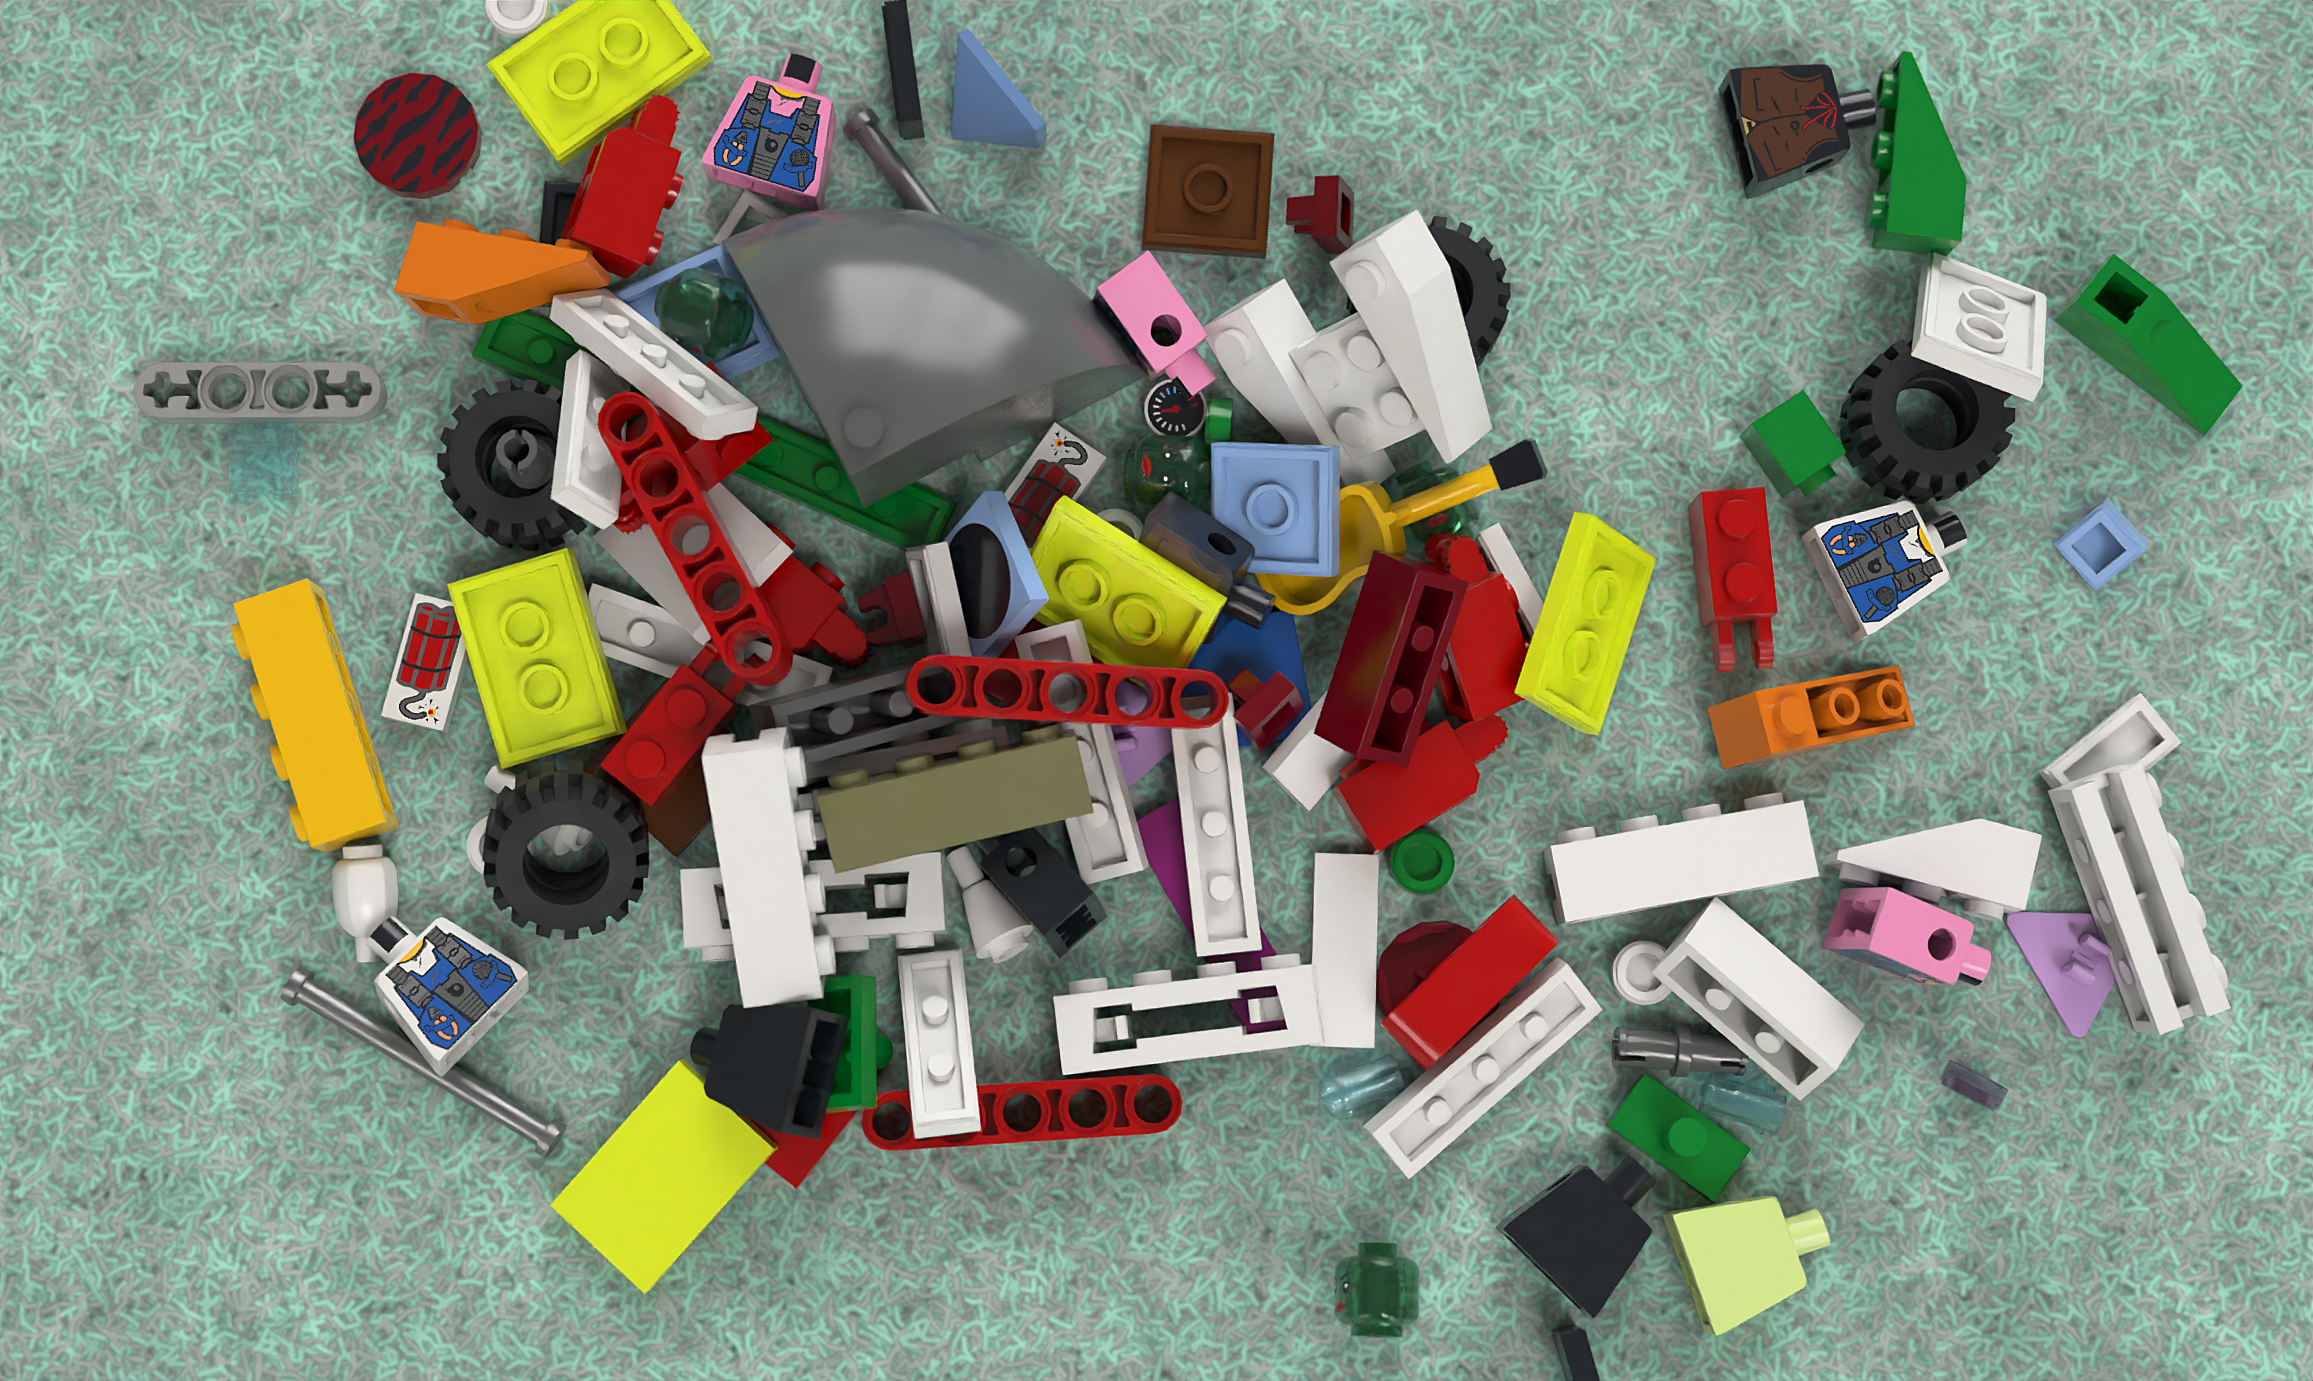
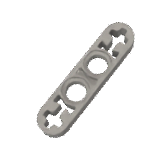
[133,361,388,424]

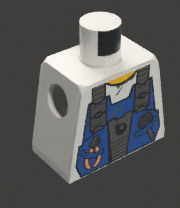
[1801,500,1967,644]
[367,916,529,1077]

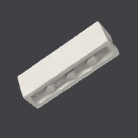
[702,727,836,1008]
[2048,764,2231,1035]
[1542,792,1819,926]

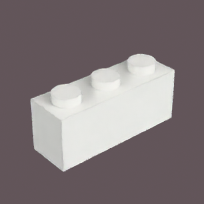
[1651,896,1865,1100]

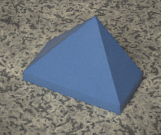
[951,28,1047,149]

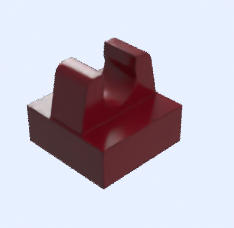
[1286,175,1354,254]
[857,572,928,649]
[1226,667,1305,752]

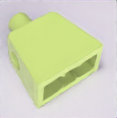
[1662,1196,1830,1336]

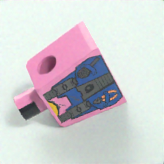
[702,54,837,211]
[1092,250,1217,401]
[1822,887,1991,986]

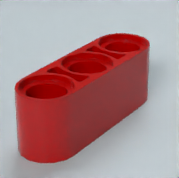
[1380,894,1559,1071]

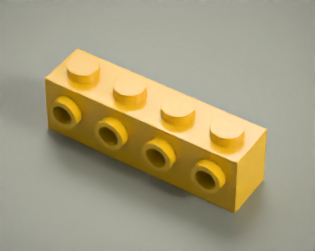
[231,578,400,853]

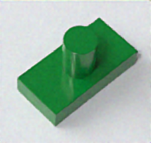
[807,974,893,1113]
[1605,1073,1751,1202]

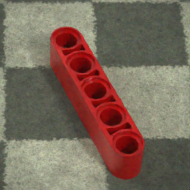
[597,392,793,687]
[904,655,1229,730]
[861,1074,1183,1151]

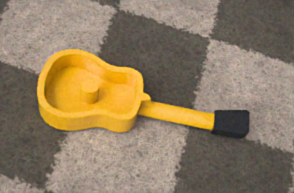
[1254,438,1548,615]

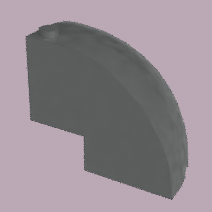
[722,206,1146,508]

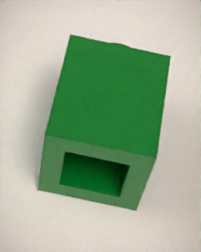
[1739,390,1846,498]

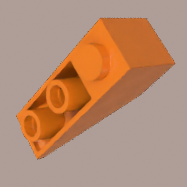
[394,219,611,325]
[1707,665,1915,770]

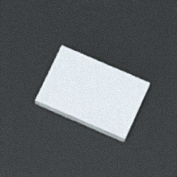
[1911,252,2047,402]
[593,482,793,646]

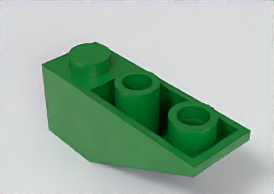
[1865,51,1967,256]
[2054,254,2243,436]

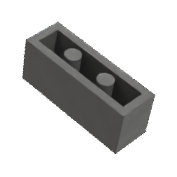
[749,656,969,765]

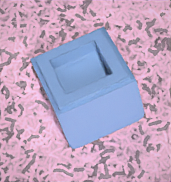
[2053,498,2149,591]

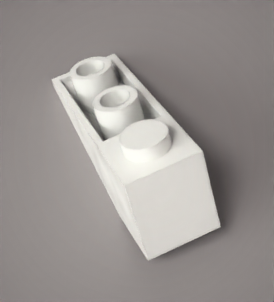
[1823,818,2042,921]

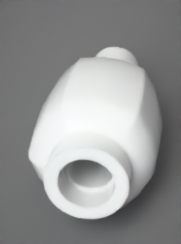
[332,844,398,962]

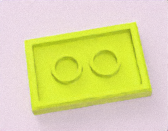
[486,0,713,167]
[1030,495,1228,689]
[1514,512,1656,736]
[447,548,627,769]
[550,1058,779,1294]

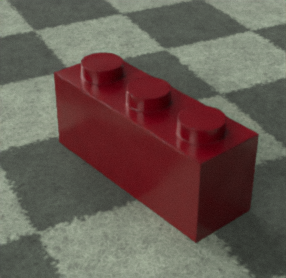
[1314,550,1469,768]

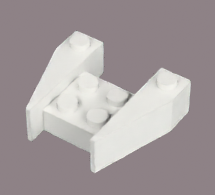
[1203,210,1493,489]

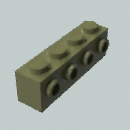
[817,722,1094,874]

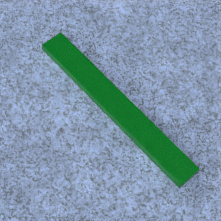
[471,311,957,551]

